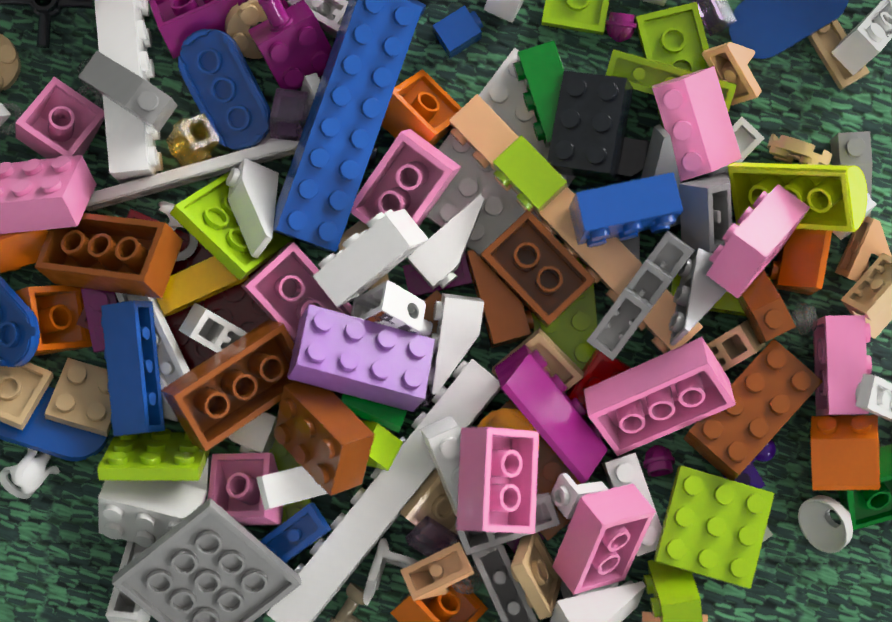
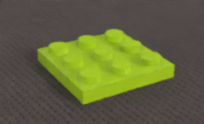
[170,170,295,281]
[98,429,211,481]
[653,465,775,589]

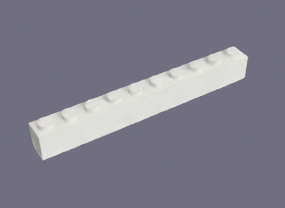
[267,359,502,622]

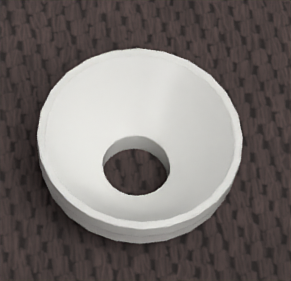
[798,495,853,553]

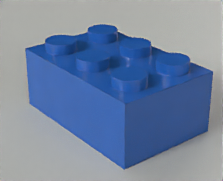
[569,172,683,247]

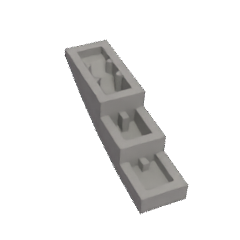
[587,231,694,360]

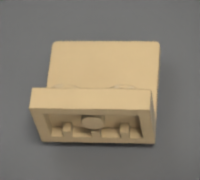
[841,253,892,339]

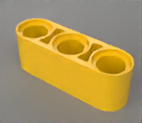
[156,256,249,317]

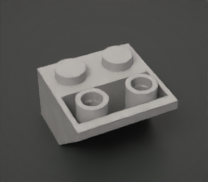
[679,172,732,252]

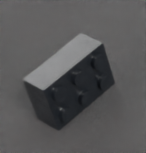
[547,71,633,181]

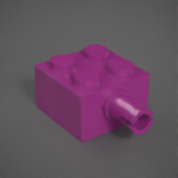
[248,0,332,96]

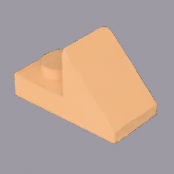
[701,42,762,106]
[835,216,892,282]
[400,542,475,601]

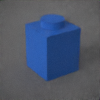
[433,5,483,58]

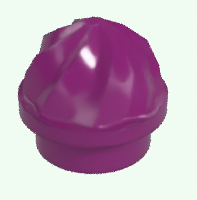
[605,12,637,42]
[643,445,675,477]

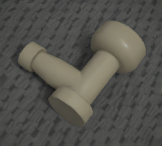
[328,582,365,622]

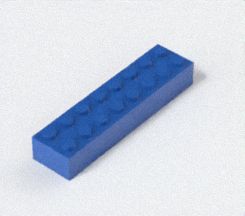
[273,0,423,252]

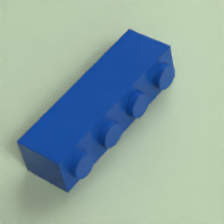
[101,300,165,436]

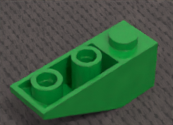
[513,40,564,148]

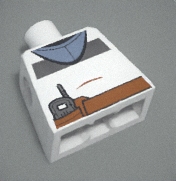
[351,280,433,337]

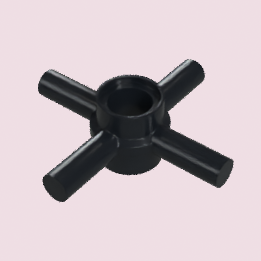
[0,0,95,48]

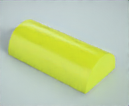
[727,162,867,232]

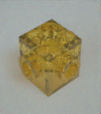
[166,113,220,167]

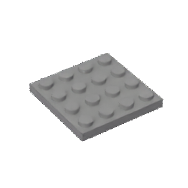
[112,498,301,622]

